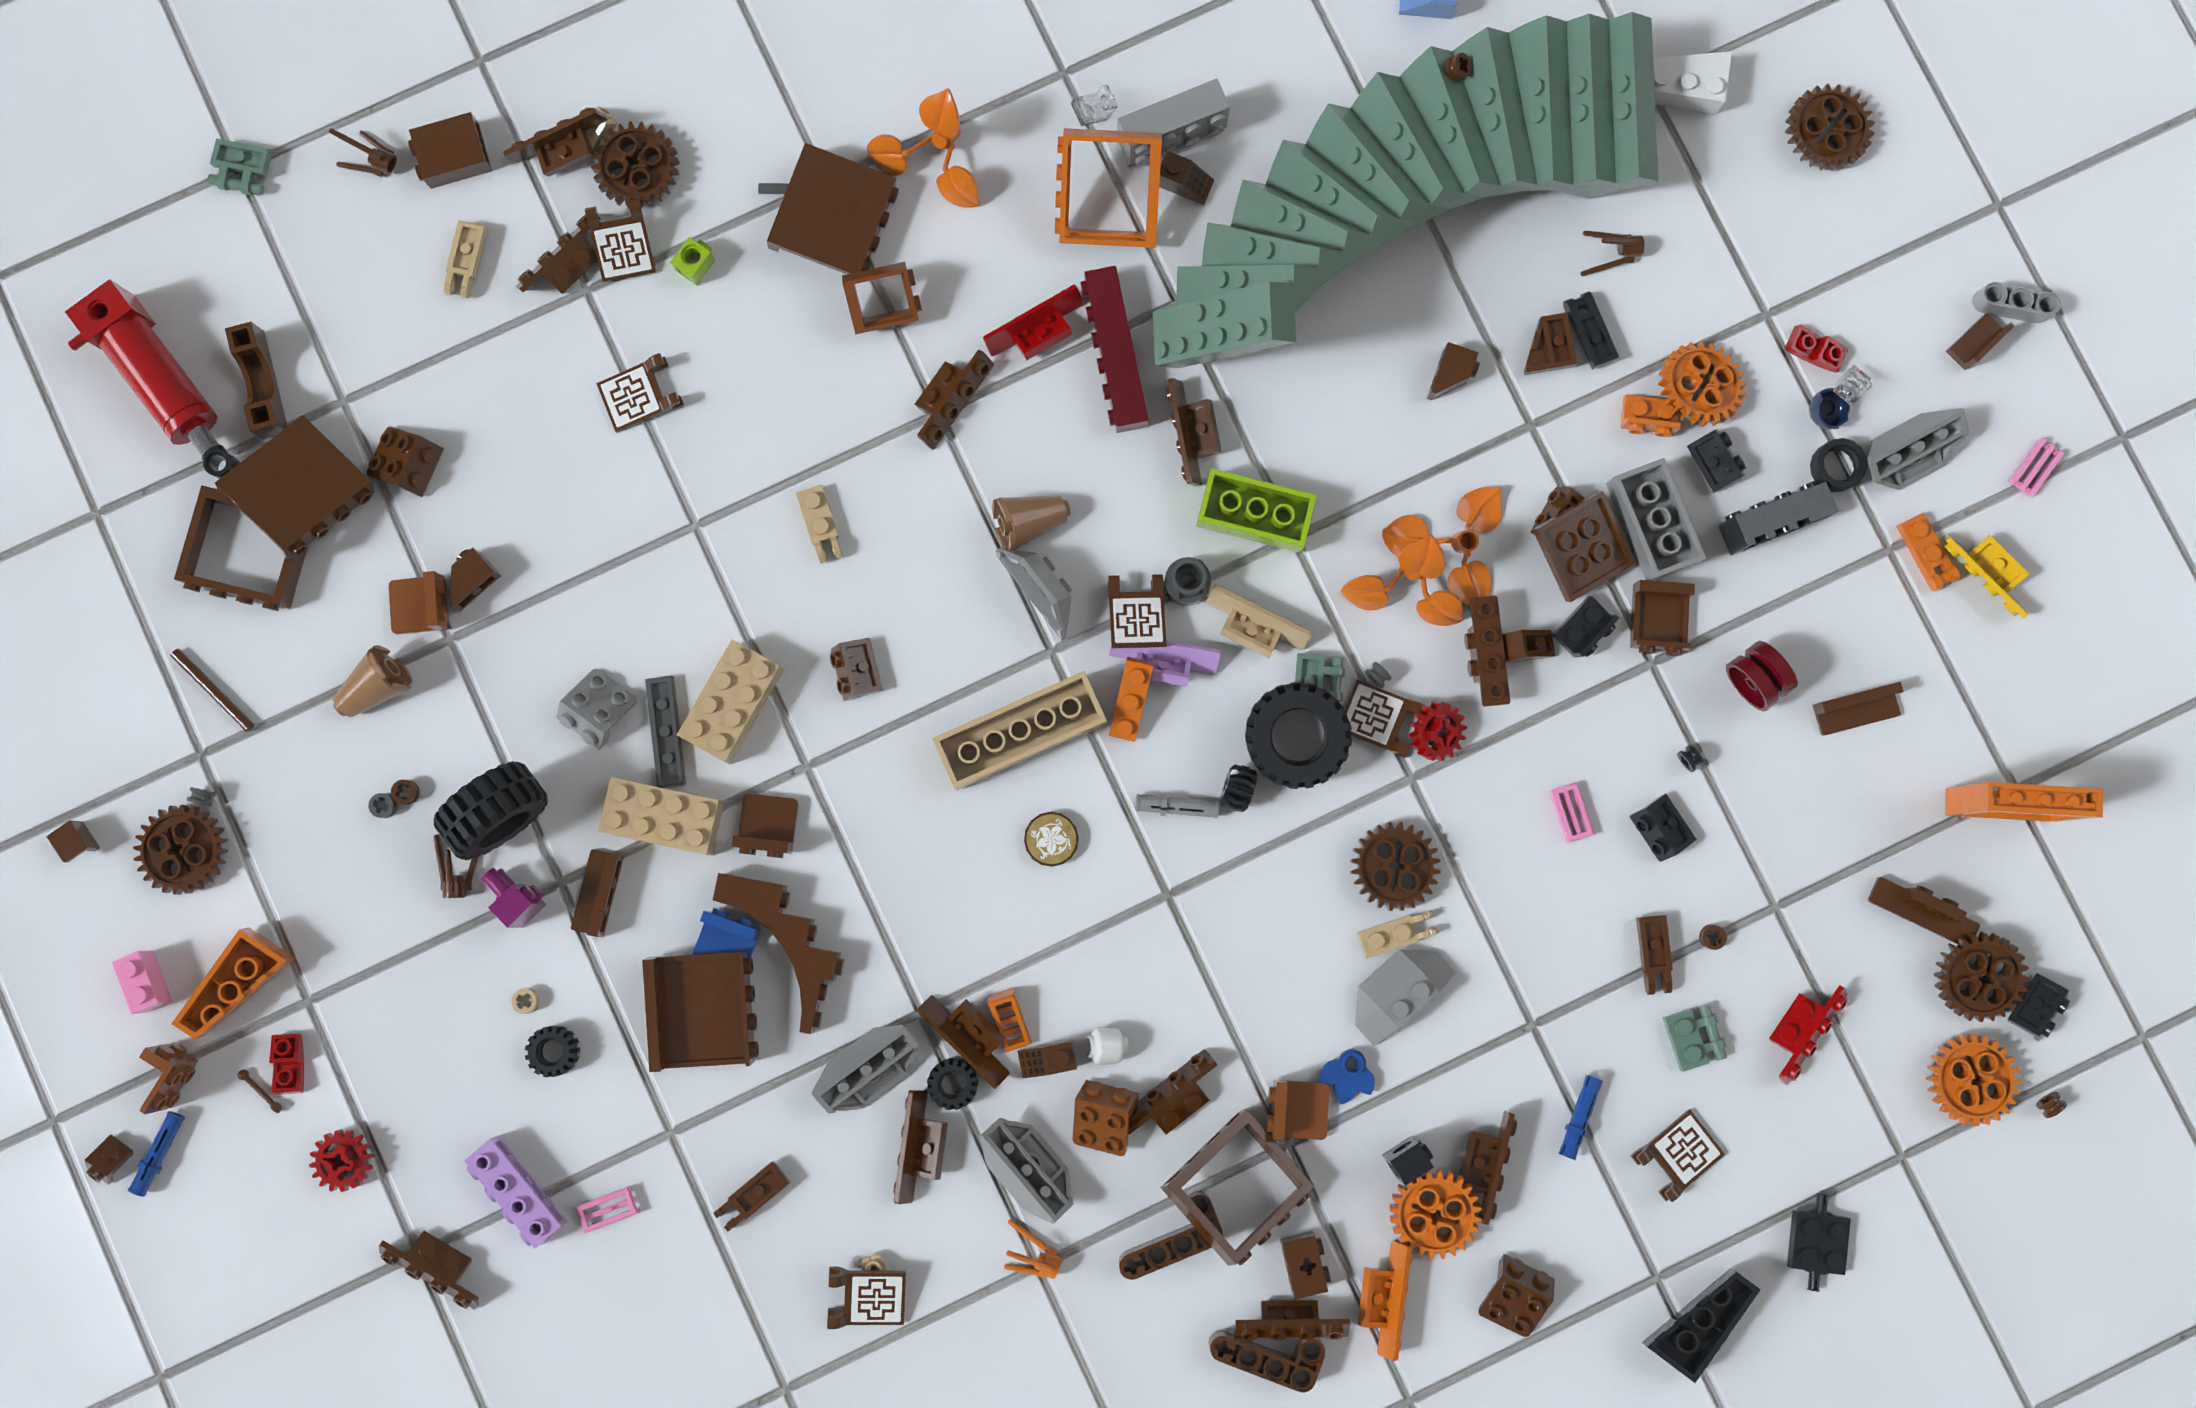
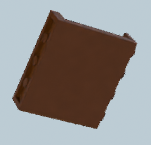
[767,143,899,274]
[215,415,375,561]
[642,951,759,1072]

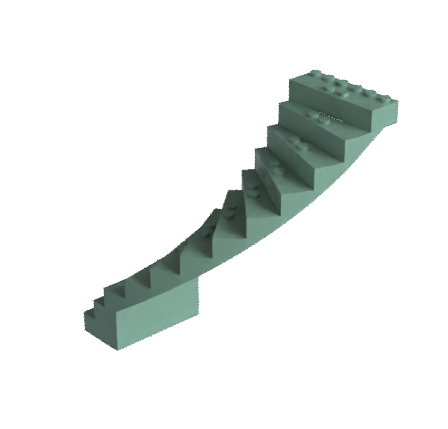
[1153,12,1658,368]

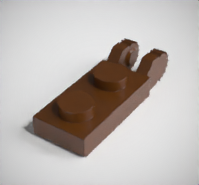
[1636,915,1673,995]
[713,1160,790,1232]

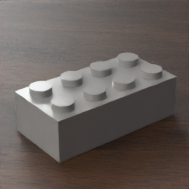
[1117,78,1230,167]
[1606,458,1706,581]

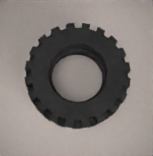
[1245,682,1352,789]
[434,761,548,860]

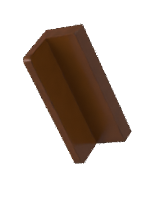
[1812,681,1904,736]
[571,849,624,937]

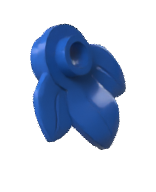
[1319,1049,1375,1104]

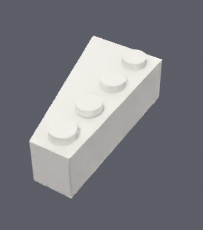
[1653,51,1732,114]

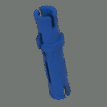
[1558,1075,1603,1161]
[128,1111,185,1197]

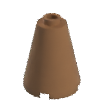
[992,496,1070,550]
[333,645,413,717]

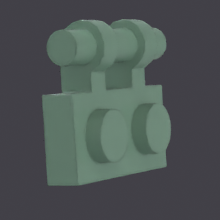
[207,138,272,195]
[1295,653,1345,703]
[1662,1004,1727,1072]

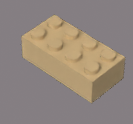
[677,639,785,764]
[598,777,725,856]

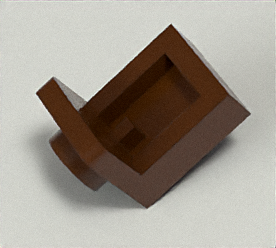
[85,1134,134,1185]

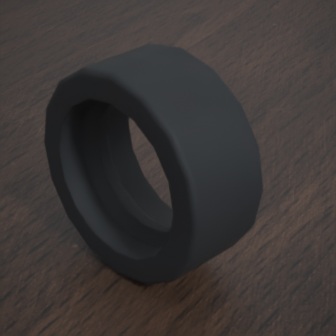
[1810,438,1868,492]

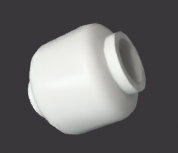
[1086,1027,1128,1065]

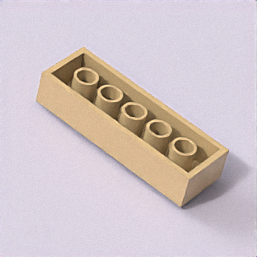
[932,671,1107,791]

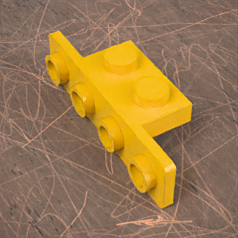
[1944,533,2030,618]

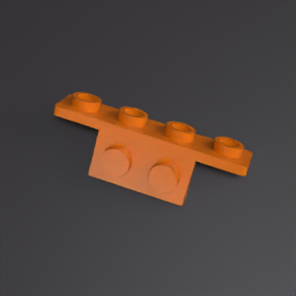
[1357,1241,1412,1361]

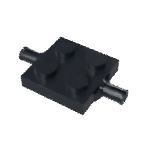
[1787,1193,1851,1292]

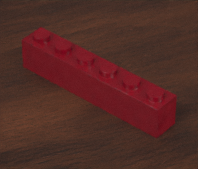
[1080,265,1149,433]

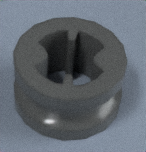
[1365,662,1392,688]
[187,787,216,806]
[368,793,398,818]

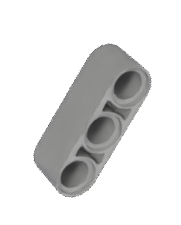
[1972,282,2061,323]

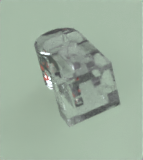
[1833,364,1872,406]

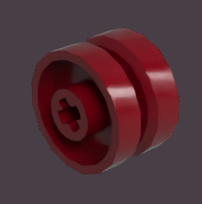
[1726,640,1798,712]

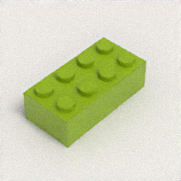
[1196,468,1317,553]

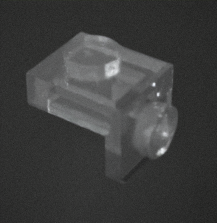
[1070,84,1118,126]

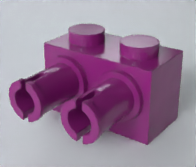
[480,868,547,928]

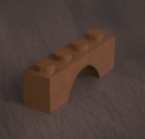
[225,321,288,439]

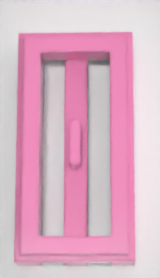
[2008,437,2064,497]
[1549,782,1595,843]
[576,1185,640,1234]

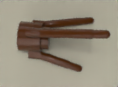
[329,128,397,177]
[1580,231,1644,276]
[433,834,478,898]

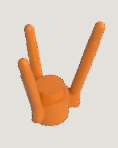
[1004,1219,1062,1279]

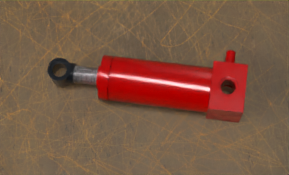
[65,279,240,479]

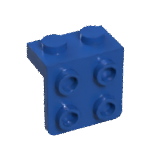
[692,907,761,957]

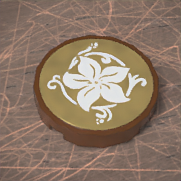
[1024,812,1079,867]

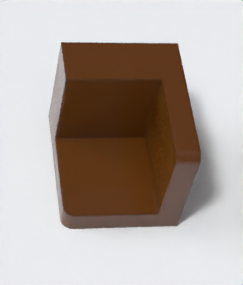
[46,820,100,863]

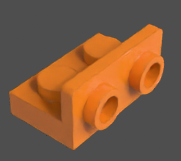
[1620,395,1681,437]

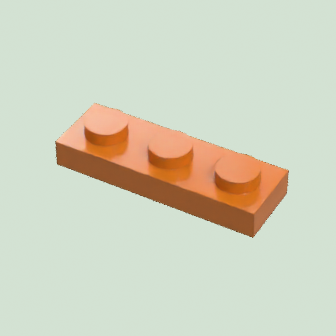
[1109,657,1154,742]

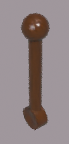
[238,1069,283,1113]

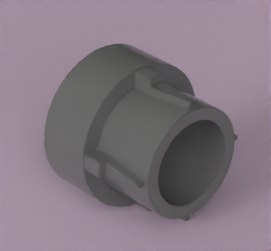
[1164,557,1211,606]

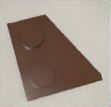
[1524,312,1577,375]

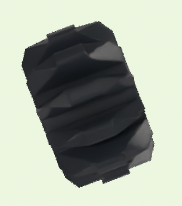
[1220,764,1257,812]

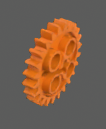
[1658,341,1747,427]
[1926,1034,2021,1126]
[1389,1167,1482,1259]

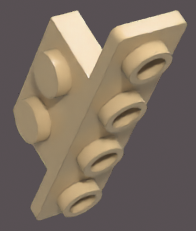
[1206,585,1312,658]

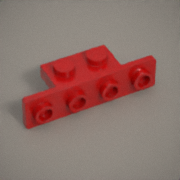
[983,284,1083,361]
[1769,985,1848,1085]

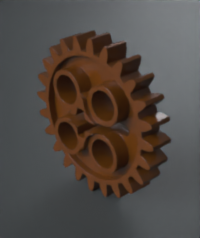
[1785,83,1875,171]
[591,121,680,209]
[133,805,228,895]
[1350,822,1441,911]
[1934,931,2030,1022]

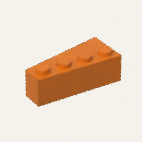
[171,927,295,1039]

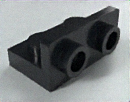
[1687,429,1747,493]
[1552,596,1619,658]
[1630,793,1697,862]
[2008,973,2071,1042]

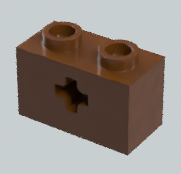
[1280,1231,1331,1300]

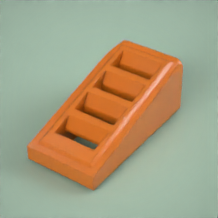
[987,988,1032,1053]

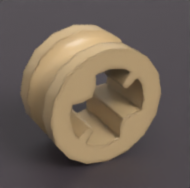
[512,989,540,1014]

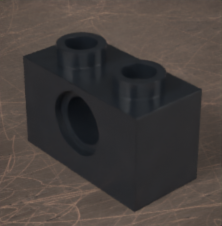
[1382,1137,1434,1186]

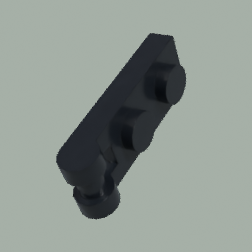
[1563,291,1619,370]

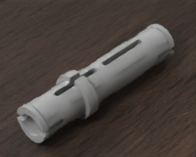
[1135,794,1219,818]

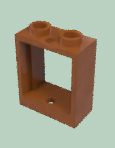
[842,262,922,335]

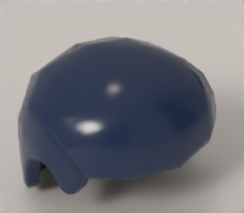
[1809,388,1850,429]

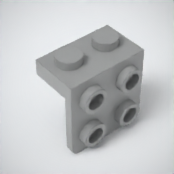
[557,669,637,750]

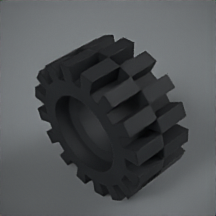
[525,1025,580,1078]
[927,1058,978,1110]

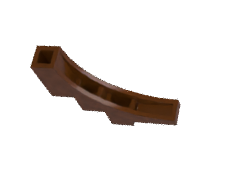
[713,873,844,1034]

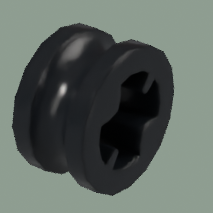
[1677,745,1704,772]

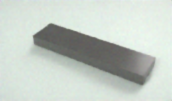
[645,676,686,788]

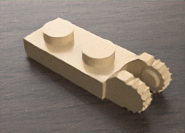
[444,220,488,299]
[796,485,843,564]
[1357,910,1439,959]

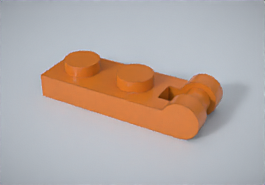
[1896,512,1961,592]

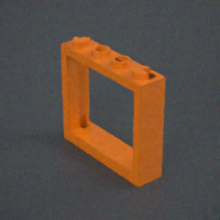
[1055,128,1162,248]
[1945,782,2103,822]

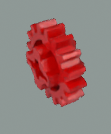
[1408,701,1467,761]
[309,1129,374,1192]

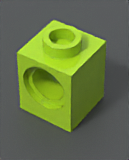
[670,237,716,286]

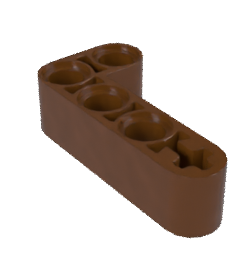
[1119,1191,1223,1280]
[1208,1330,1326,1393]

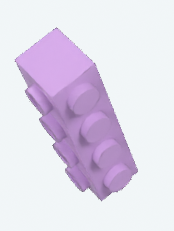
[464,1136,568,1249]

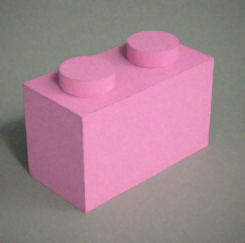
[112,950,173,1014]

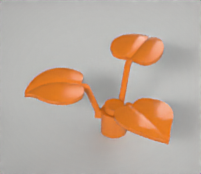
[867,88,981,208]
[1382,487,1502,606]
[1341,534,1463,626]

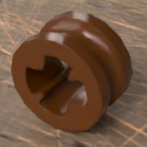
[1445,53,1472,81]
[391,779,420,805]
[1699,924,1727,950]
[2036,1092,2067,1118]

